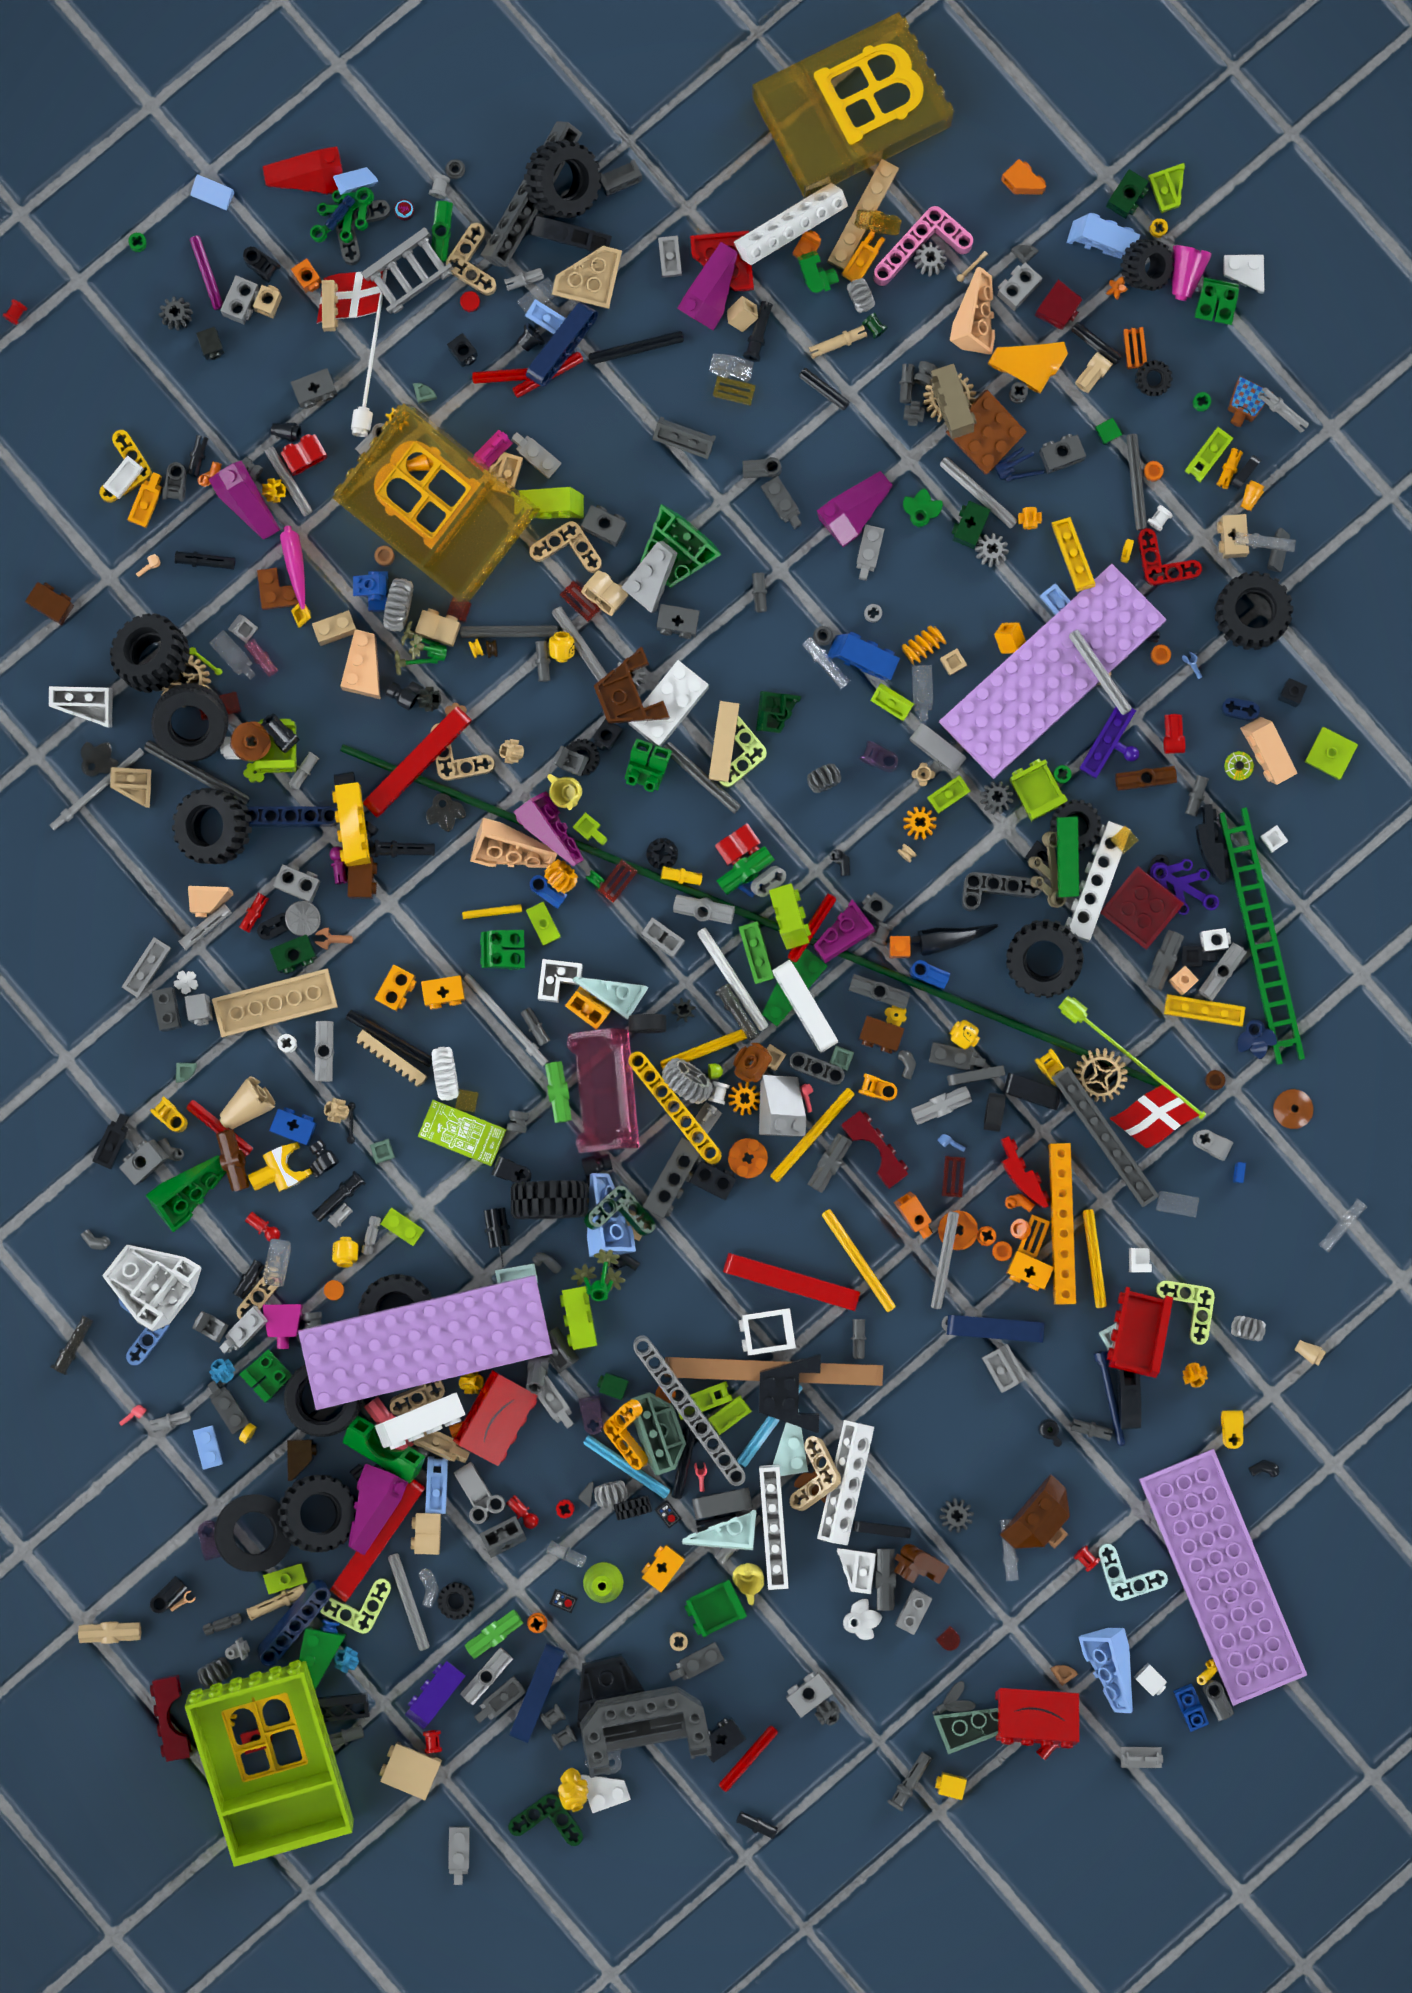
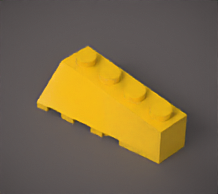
[332,782,371,867]

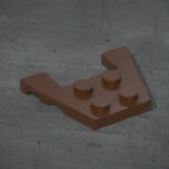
[594,647,670,723]

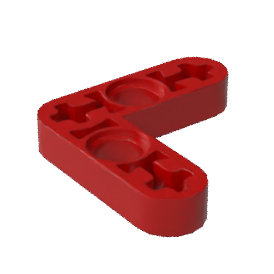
[1138,528,1202,586]

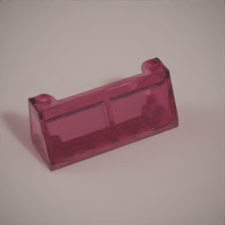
[567,1028,640,1153]

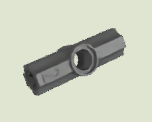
[1145,930,1184,992]
[848,974,911,1010]
[807,1133,852,1193]
[875,1548,896,1611]

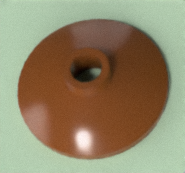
[1273,1089,1313,1129]

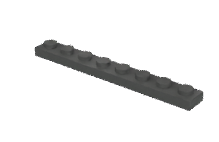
[1051,1066,1159,1207]

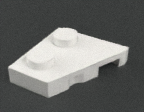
[1223,255,1264,294]
[837,1548,877,1594]
[581,1774,631,1813]

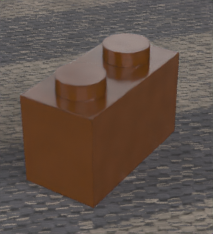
[25,582,74,626]
[347,857,378,899]
[858,1016,905,1054]

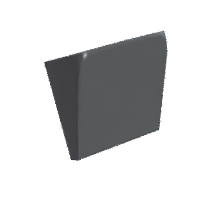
[578,1482,594,1507]

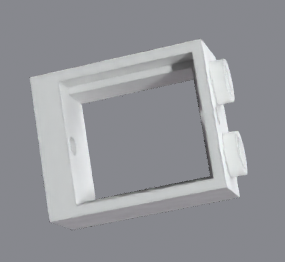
[739,1308,796,1355]

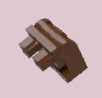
[894,1544,949,1584]

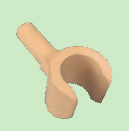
[136,554,161,577]
[170,1591,196,1612]

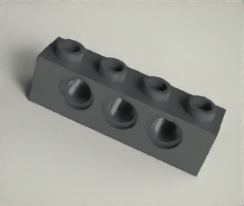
[643,1137,702,1219]

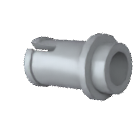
[328,1203,353,1228]

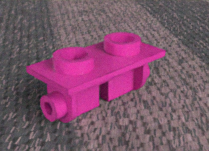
[472,430,513,471]

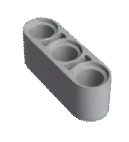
[909,723,966,774]

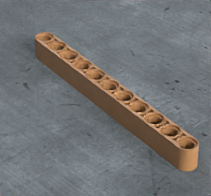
[664,1357,883,1386]

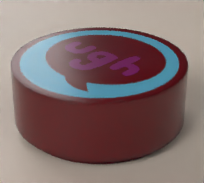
[394,199,414,221]

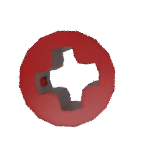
[2,299,28,325]
[556,1499,574,1519]
[1073,1545,1100,1572]
[423,1730,442,1753]

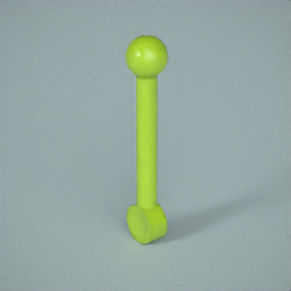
[189,647,222,676]

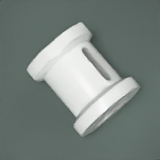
[1147,505,1173,532]
[277,1034,297,1053]
[708,1081,730,1105]

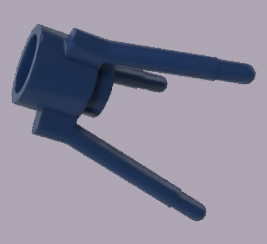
[995,447,1045,482]

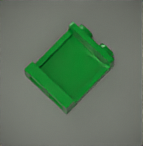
[684,1579,747,1638]

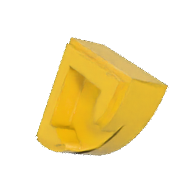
[1121,539,1134,563]

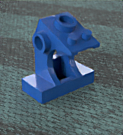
[353,571,389,612]

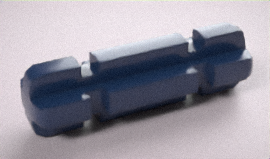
[325,195,355,230]

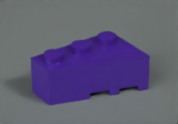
[405,1661,465,1730]

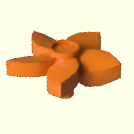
[1106,276,1128,300]

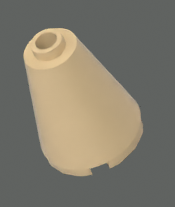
[220,1076,275,1129]

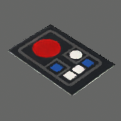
[654,1500,681,1528]
[549,1589,578,1613]

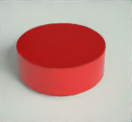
[460,291,480,312]

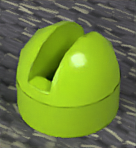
[708,1063,723,1080]

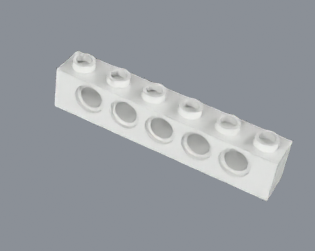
[734,183,848,265]
[1065,821,1131,942]
[817,1420,874,1545]
[759,1464,788,1590]

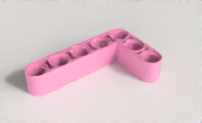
[873,206,973,286]

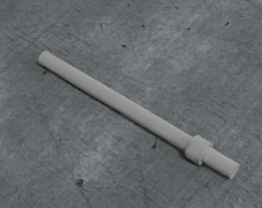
[50,748,145,831]
[463,974,549,1066]

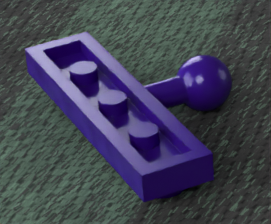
[1079,707,1139,779]

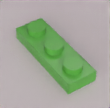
[739,921,775,984]

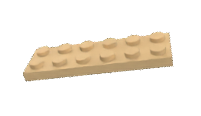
[212,968,338,1038]

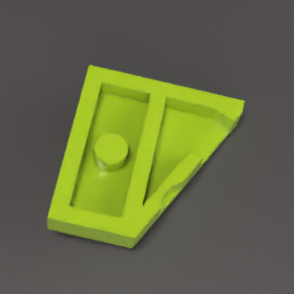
[1148,163,1185,213]

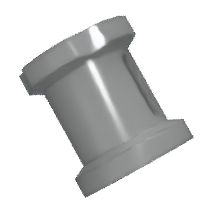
[429,174,450,199]

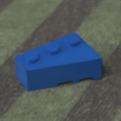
[827,632,900,681]

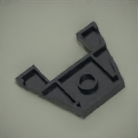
[759,1354,821,1433]
[577,1654,645,1728]

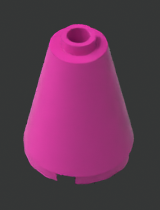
[1172,245,1212,301]

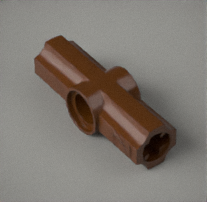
[1115,766,1177,791]
[216,1129,249,1191]

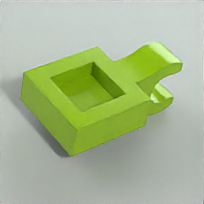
[573,812,608,846]

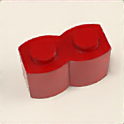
[281,434,328,476]
[715,823,761,866]

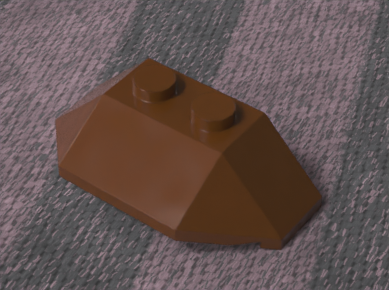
[999,1474,1070,1548]

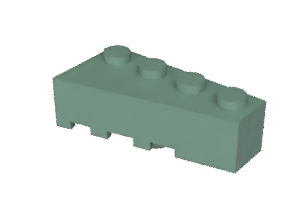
[933,1708,998,1754]

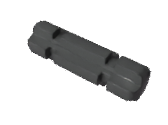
[203,1613,242,1636]

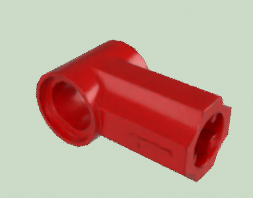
[1163,714,1186,754]

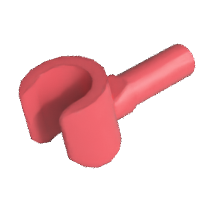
[800,1083,813,1113]
[119,1405,146,1426]
[694,1462,707,1492]

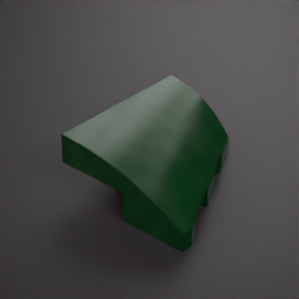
[756,691,801,733]

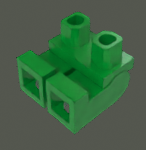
[797,251,839,293]
[1194,277,1239,325]
[624,738,672,792]
[480,930,525,970]
[239,1349,292,1403]

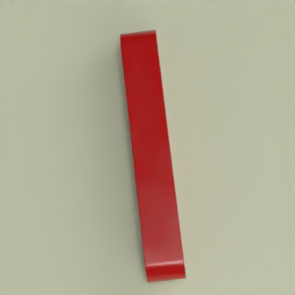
[363,706,472,818]
[723,1253,861,1311]
[329,1479,426,1602]

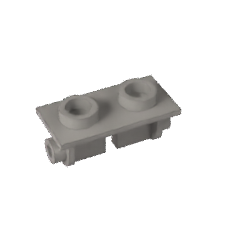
[683,1102,722,1143]
[225,1637,250,1661]
[1121,1747,1163,1768]

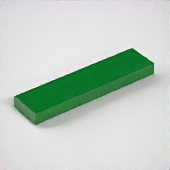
[1057,816,1079,897]

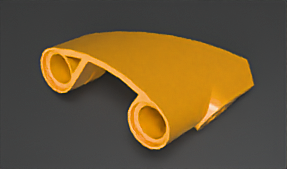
[988,342,1068,394]

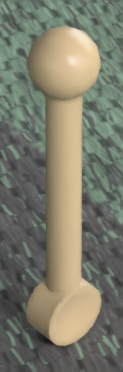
[957,251,988,282]

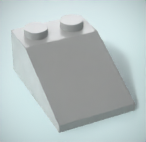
[759,1075,806,1137]

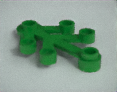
[310,187,374,243]

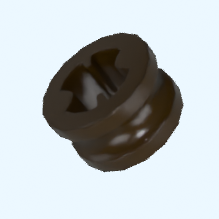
[486,640,498,658]

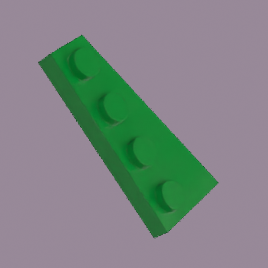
[762,948,828,1027]

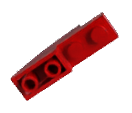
[1000,1136,1050,1208]

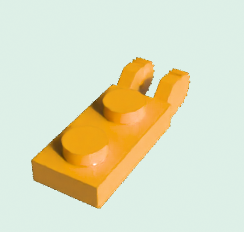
[841,230,885,282]

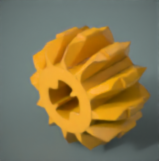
[903,806,936,840]
[544,859,578,894]
[728,1082,760,1116]

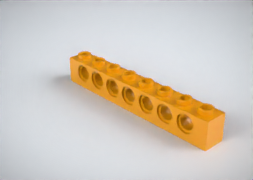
[1048,1143,1076,1304]

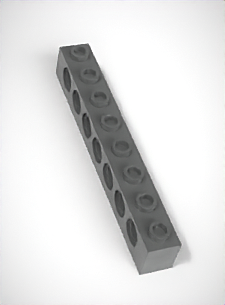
[481,121,582,267]

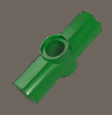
[430,201,453,263]
[716,846,775,895]

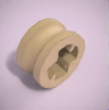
[897,844,917,863]
[670,1632,688,1651]

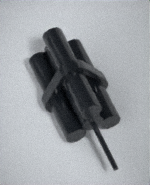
[484,1207,511,1268]

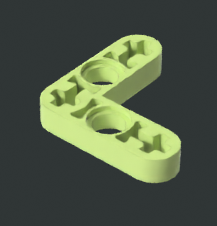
[719,716,767,788]
[1156,1281,1215,1345]
[320,1578,391,1634]

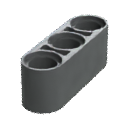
[789,1052,845,1085]
[692,1487,753,1519]

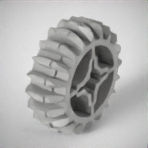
[383,578,413,632]
[662,1058,713,1104]

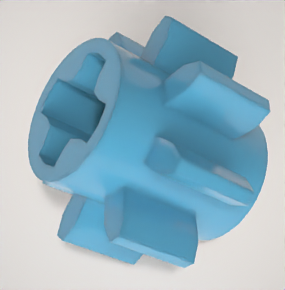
[209,1359,235,1383]
[334,1646,359,1674]

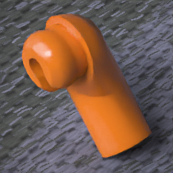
[197,461,222,487]

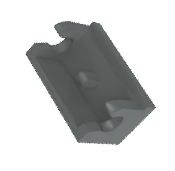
[599,159,642,196]

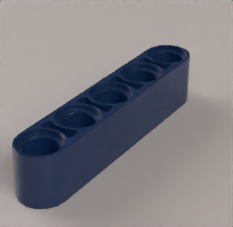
[526,302,598,387]
[246,806,338,827]
[946,1315,1045,1343]
[257,1580,330,1666]
[509,1643,565,1743]

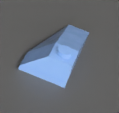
[587,1173,636,1257]
[1079,1628,1133,1713]

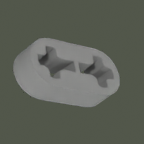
[751,866,786,897]

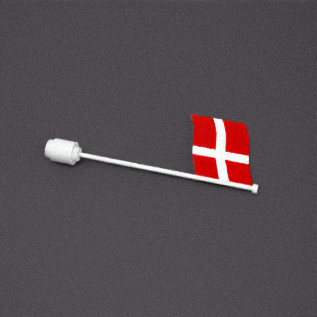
[317,268,387,437]

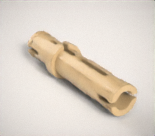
[808,325,868,359]
[246,1584,305,1621]

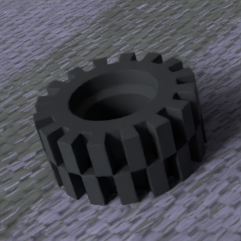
[1135,360,1173,396]
[566,739,600,776]
[614,1495,652,1520]
[437,1582,475,1620]

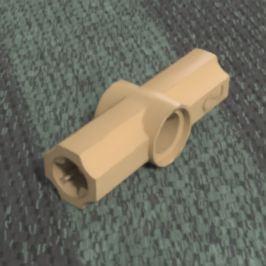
[78,1621,142,1644]

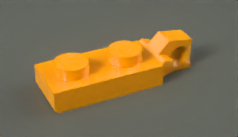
[127,472,162,528]

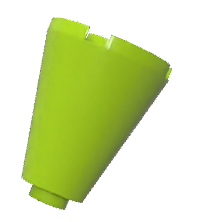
[583,1562,623,1603]

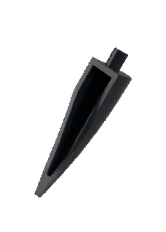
[910,924,998,956]

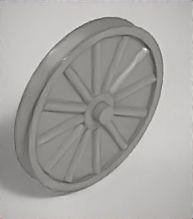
[285,901,321,936]

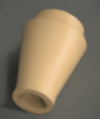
[1295,1340,1326,1366]

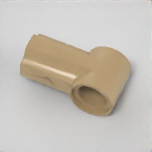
[1075,352,1113,393]

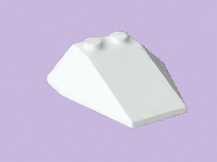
[102,1245,202,1331]

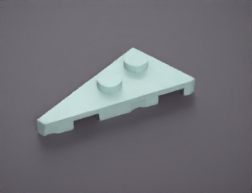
[572,977,648,1019]
[773,1409,808,1476]
[682,1510,757,1550]

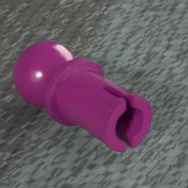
[329,846,348,884]

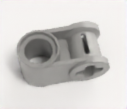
[1193,1130,1233,1161]

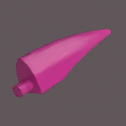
[280,526,305,610]

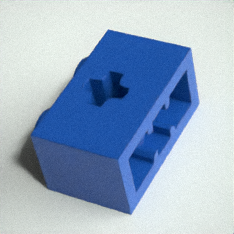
[269,1107,317,1146]

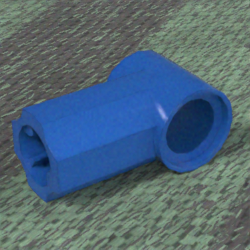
[530,875,568,909]
[909,960,950,990]

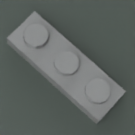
[122,937,172,998]

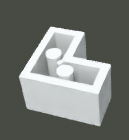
[538,959,583,1003]

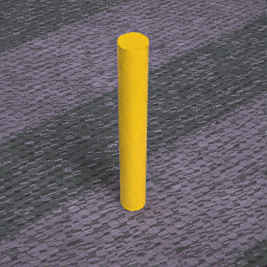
[462,904,522,920]

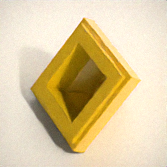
[291,603,311,628]

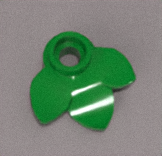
[903,488,943,527]

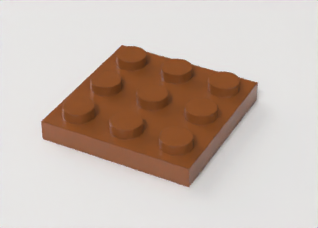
[945,390,1027,474]

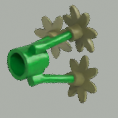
[394,621,447,675]
[571,1249,626,1301]

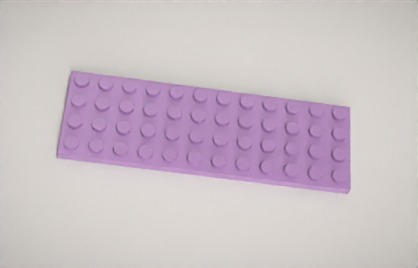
[939,564,1167,779]
[298,1275,553,1410]
[1139,1449,1307,1706]

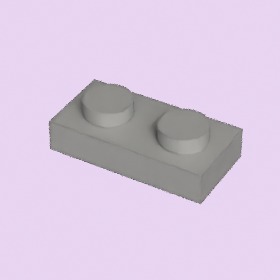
[658,236,682,278]

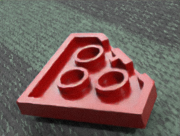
[690,231,754,292]

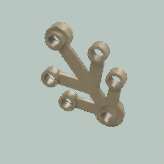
[1028,831,1066,908]

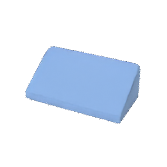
[333,167,378,195]
[191,174,234,211]

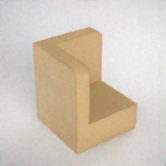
[727,296,758,332]

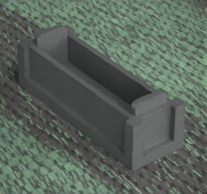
[652,417,716,459]

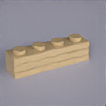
[322,280,338,332]

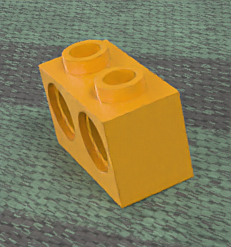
[375,964,417,1012]

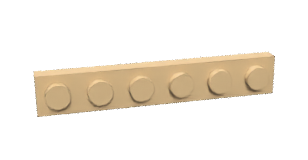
[827,159,899,271]

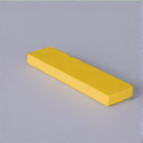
[1052,517,1095,592]
[1163,994,1246,1027]

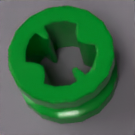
[128,232,147,252]
[1193,392,1211,412]
[1053,765,1071,784]
[585,870,605,888]

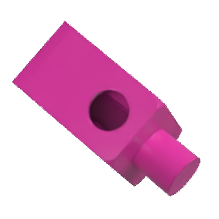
[263,1304,303,1349]

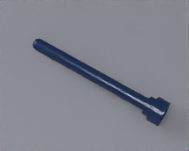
[1094,1350,1125,1446]

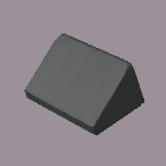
[1267,528,1290,572]
[547,1327,579,1373]

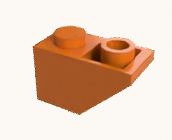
[1001,159,1047,195]

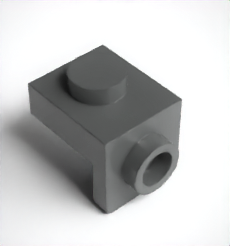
[553,746,589,777]
[192,1311,229,1343]

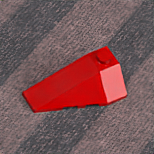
[263,146,343,194]

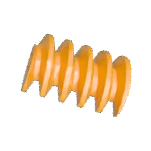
[902,626,947,665]

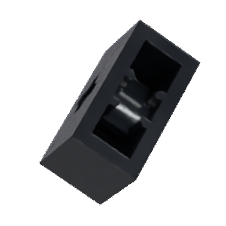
[708,1717,746,1763]

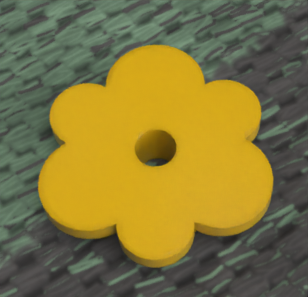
[885,1006,907,1026]

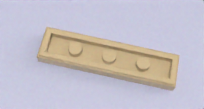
[709,701,739,782]

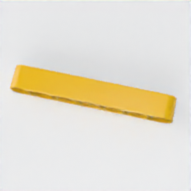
[629,1052,722,1164]

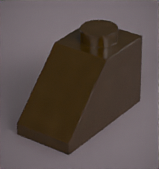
[287,1439,317,1481]

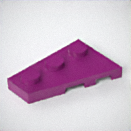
[814,899,875,963]

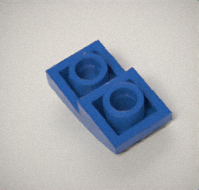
[1173,1683,1209,1732]

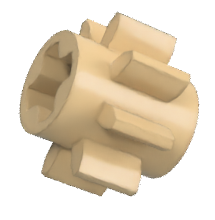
[499,739,524,764]
[324,1098,349,1123]

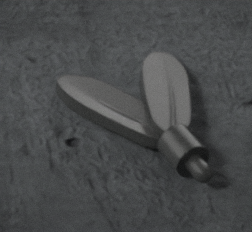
[932,1681,976,1715]

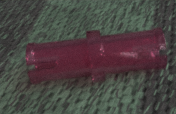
[244,639,278,677]

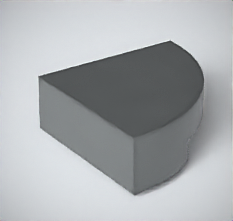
[1011,245,1039,264]

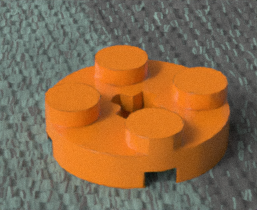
[728,1138,768,1178]
[937,1210,978,1250]

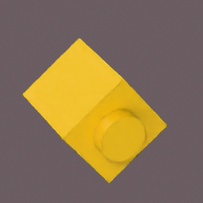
[935,1772,967,1800]

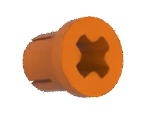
[977,1226,996,1246]
[527,1613,547,1633]

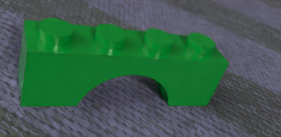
[342,1416,426,1484]

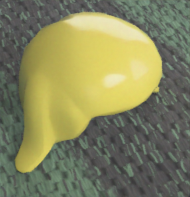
[547,774,582,810]
[732,1563,764,1605]

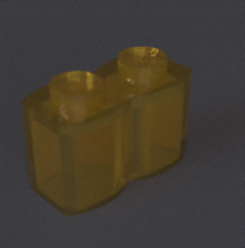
[854,209,902,235]

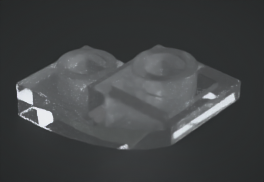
[709,354,754,382]

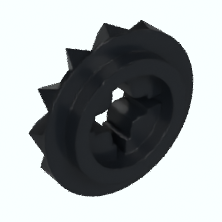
[646,838,678,870]

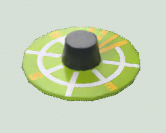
[1224,751,1254,781]

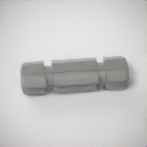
[361,1216,381,1255]

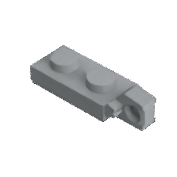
[511,432,562,479]
[856,524,884,581]
[219,1306,268,1354]
[536,1375,574,1429]
[448,1827,470,1885]

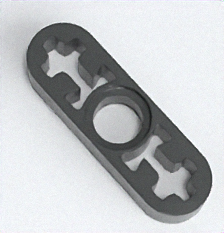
[947,1065,1005,1086]

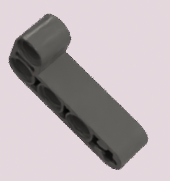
[962,872,1041,911]

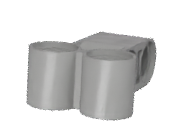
[454,1462,506,1524]

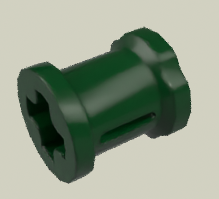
[862,312,888,339]

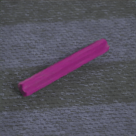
[190,235,223,310]

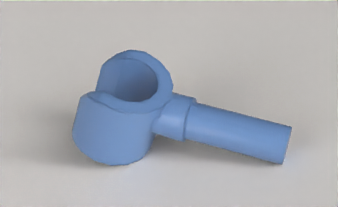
[1182,651,1202,679]
[937,1134,966,1152]

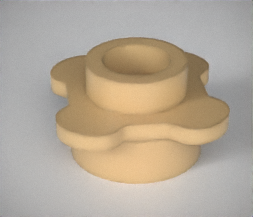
[911,763,935,786]

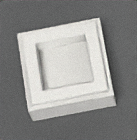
[1260,825,1288,853]

